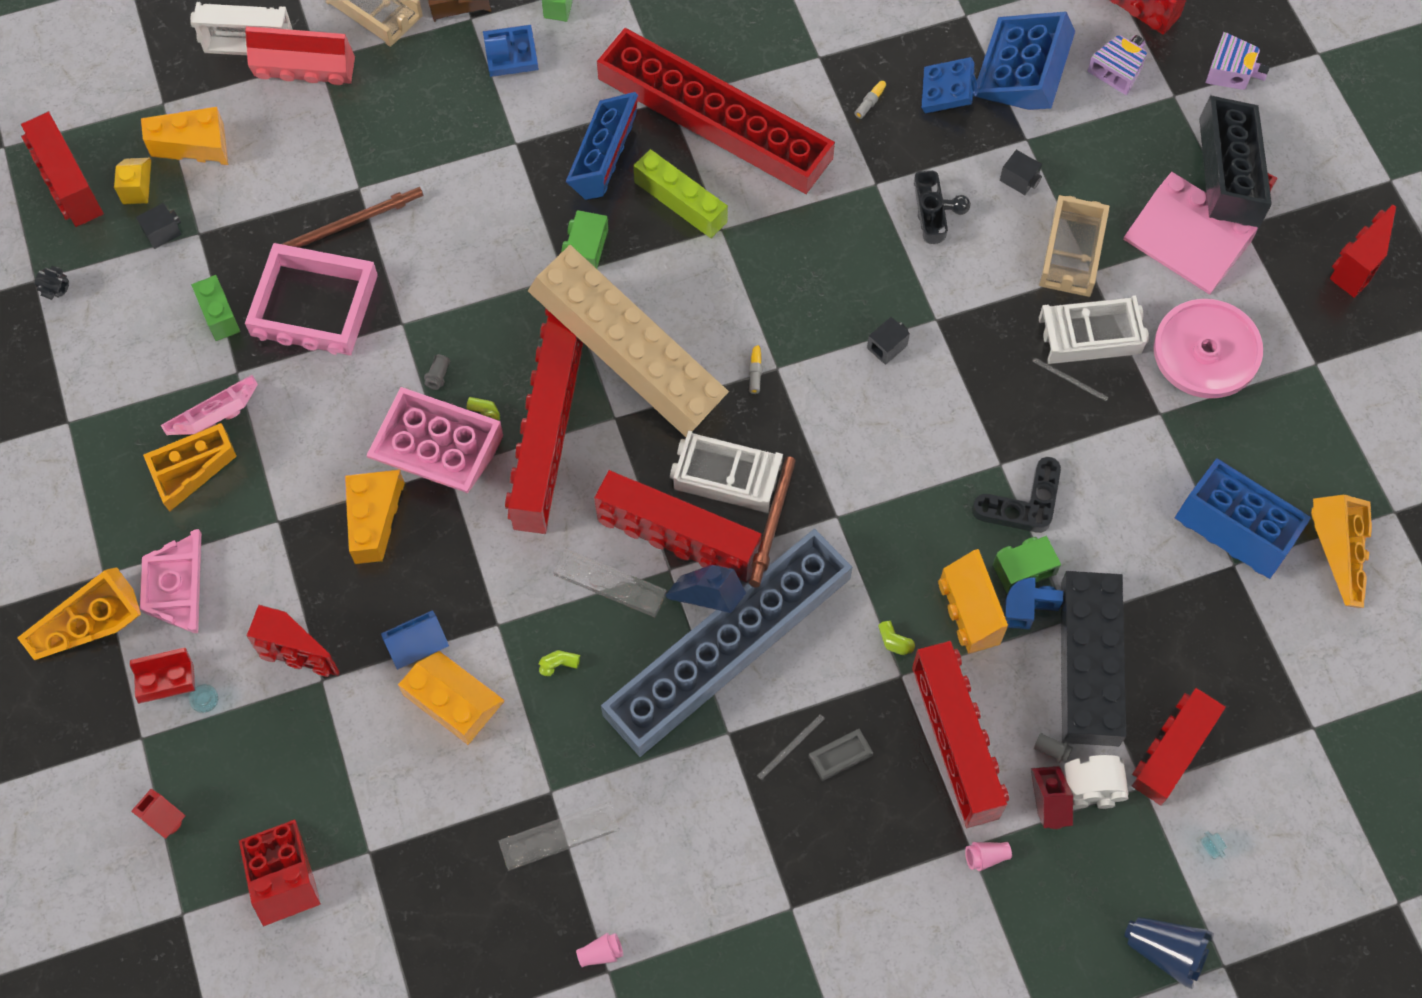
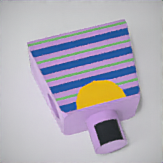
[1205,32,1270,90]
[1087,35,1147,95]

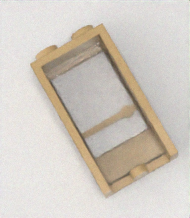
[325,0,423,47]
[1039,195,1110,297]

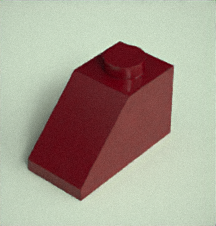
[1031,766,1073,829]

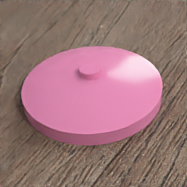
[1154,299,1263,398]

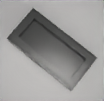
[808,729,873,781]

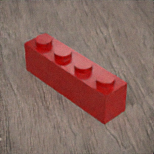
[1131,688,1226,806]

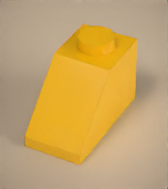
[114,158,151,204]

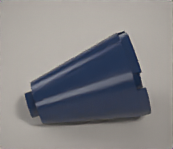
[1124,917,1214,989]

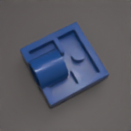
[483,25,539,77]
[922,57,978,113]

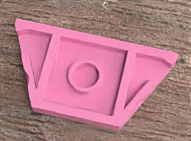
[161,375,258,435]
[140,529,201,633]

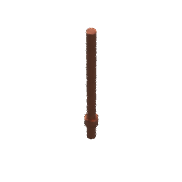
[282,186,424,248]
[749,457,796,588]

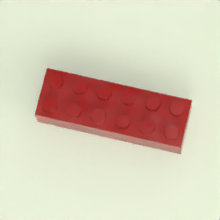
[594,470,761,583]
[912,641,1009,829]

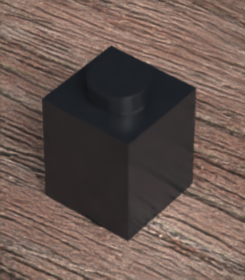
[999,149,1042,195]
[136,203,182,249]
[867,317,910,365]

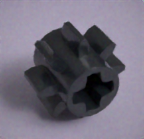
[35,266,69,300]

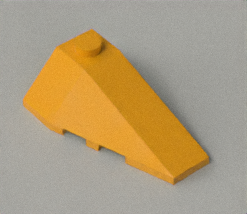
[1311,495,1372,608]
[18,567,141,660]

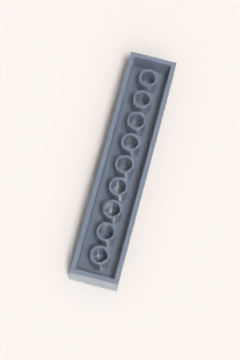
[601,528,853,757]

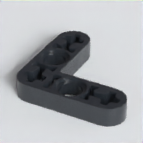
[972,457,1061,533]

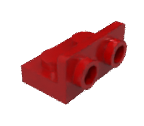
[130,648,195,704]

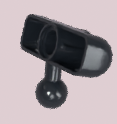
[914,170,971,244]

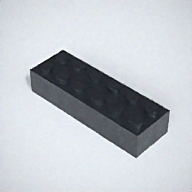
[1199,95,1272,228]
[1061,571,1126,747]

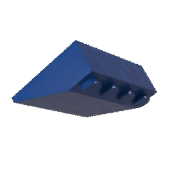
[975,11,1075,110]
[1174,458,1311,579]

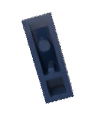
[666,565,746,613]

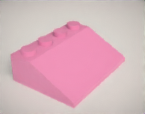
[1123,172,1258,295]
[367,387,503,493]

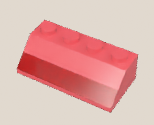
[245,26,355,85]

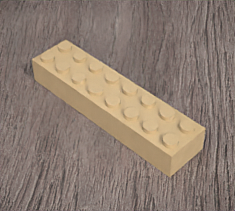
[528,245,729,437]

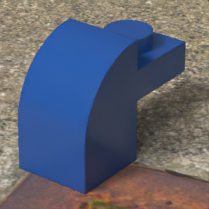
[1002,578,1063,629]

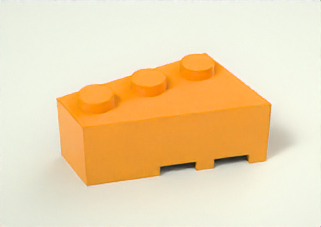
[141,107,228,165]
[143,423,237,512]
[345,469,405,564]

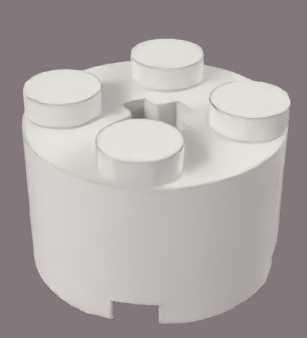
[1065,755,1129,809]

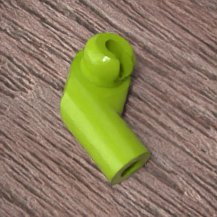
[467,397,500,421]
[878,621,915,655]
[539,650,580,676]

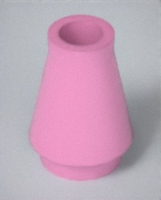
[965,842,1012,871]
[576,933,623,967]

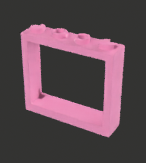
[245,243,378,355]

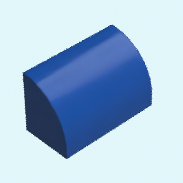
[381,610,449,670]

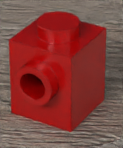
[131,789,186,839]

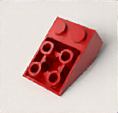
[1330,205,1396,298]
[246,605,340,677]
[239,820,321,927]

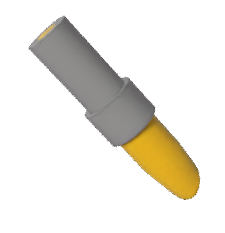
[855,81,886,119]
[749,345,762,394]

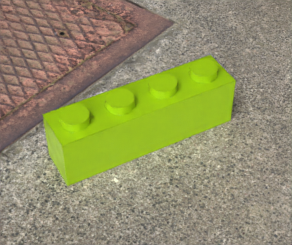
[633,149,728,238]

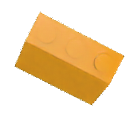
[938,549,1008,654]
[398,651,505,745]

